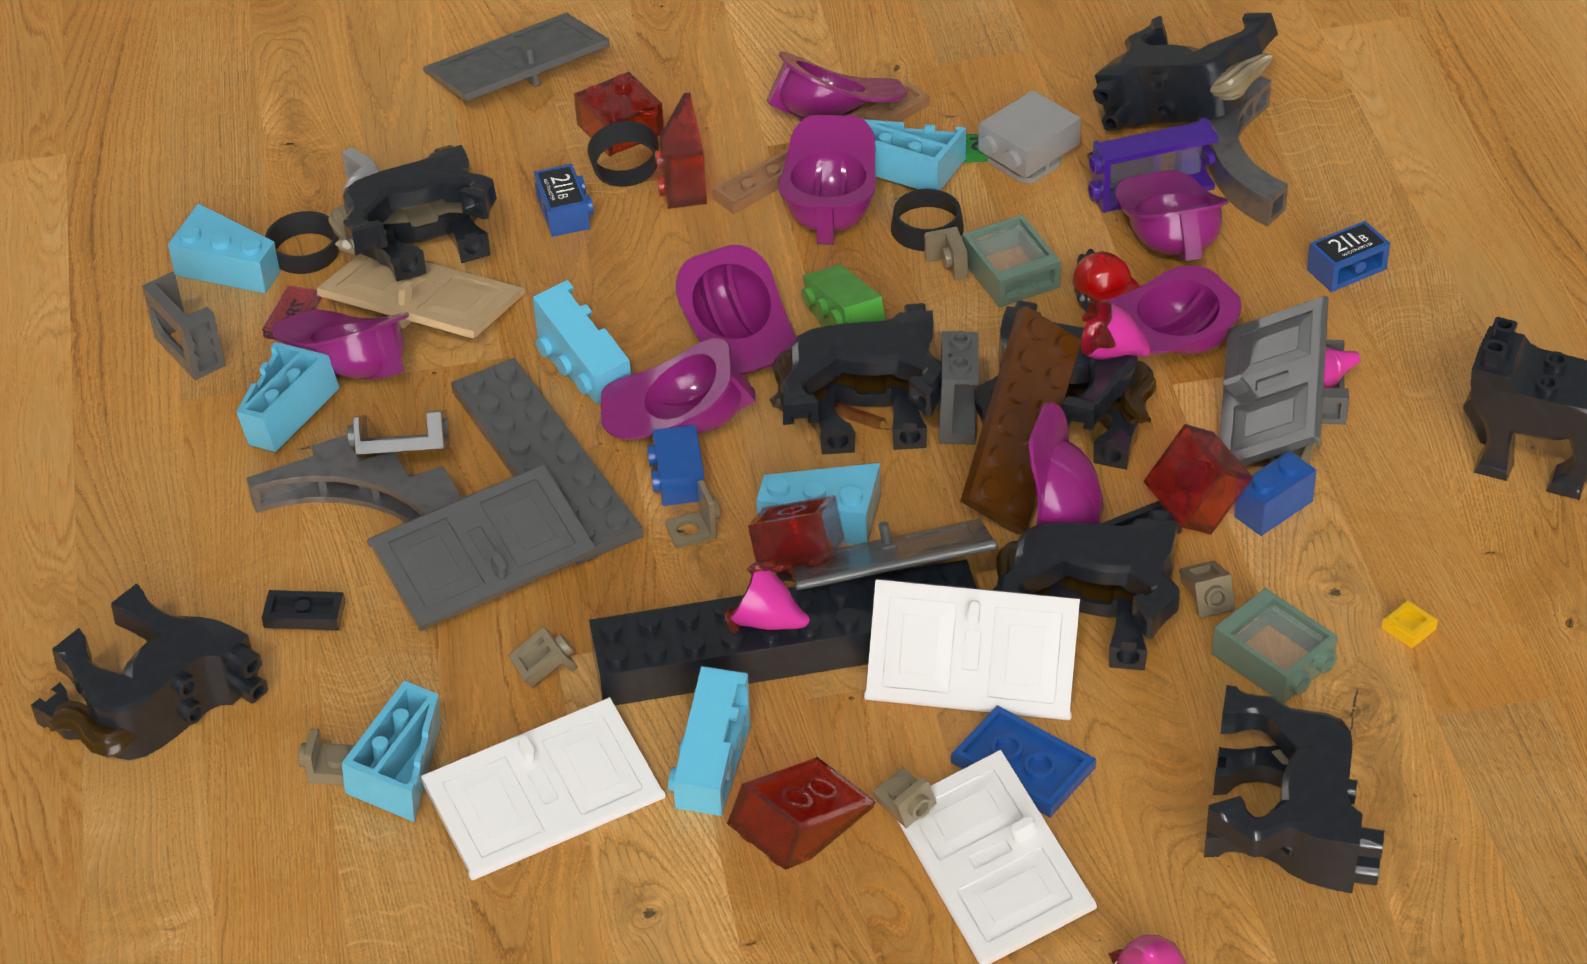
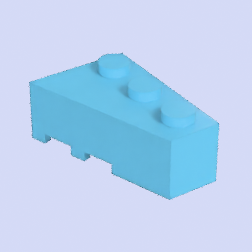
[756,463,881,544]

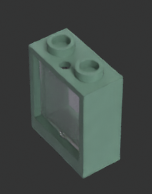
[962,215,1061,307]
[1212,588,1338,704]

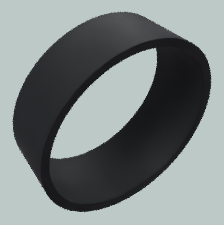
[587,121,659,187]
[891,189,964,251]
[265,211,339,274]

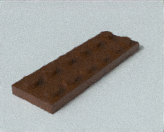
[960,306,1081,534]

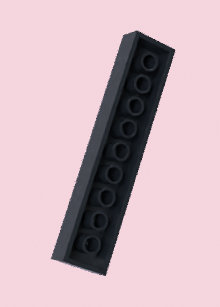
[589,559,977,706]

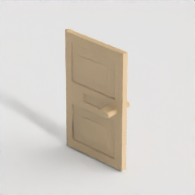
[317,254,526,339]

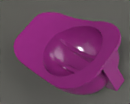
[766,51,907,119]
[779,115,876,245]
[1116,170,1228,261]
[676,245,796,374]
[1095,266,1242,355]
[272,309,409,380]
[601,338,756,440]
[1029,402,1104,525]

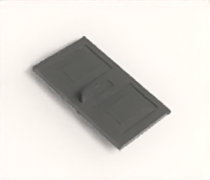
[423,12,610,102]
[1217,296,1329,473]
[367,464,596,631]
[790,518,997,590]

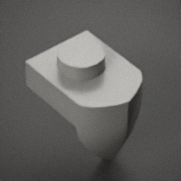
[342,147,379,193]

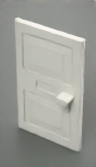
[864,579,1080,721]
[421,697,666,881]
[897,750,1097,964]

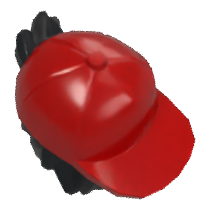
[1073,249,1141,317]

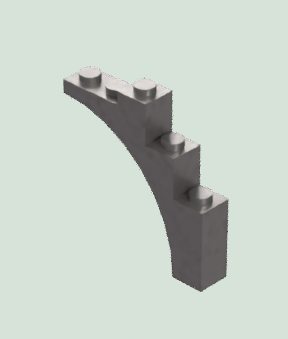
[246,435,462,522]

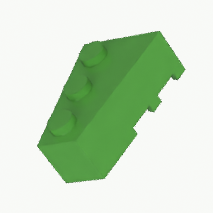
[801,264,885,327]

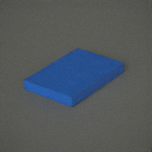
[951,705,1096,818]

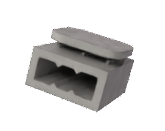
[978,90,1081,183]

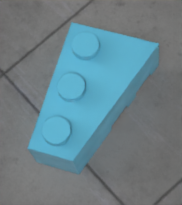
[863,119,966,190]
[168,204,280,294]
[533,280,631,404]
[236,342,340,452]
[668,666,751,816]
[341,680,441,822]

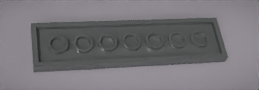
[451,358,643,564]

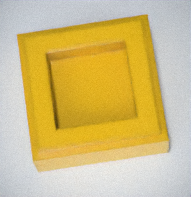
[1382,600,1438,649]

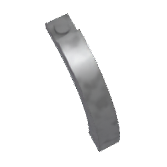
[1209,76,1288,227]

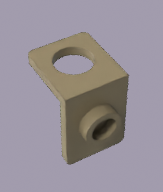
[665,480,720,549]

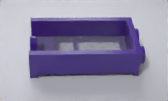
[1088,118,1219,213]

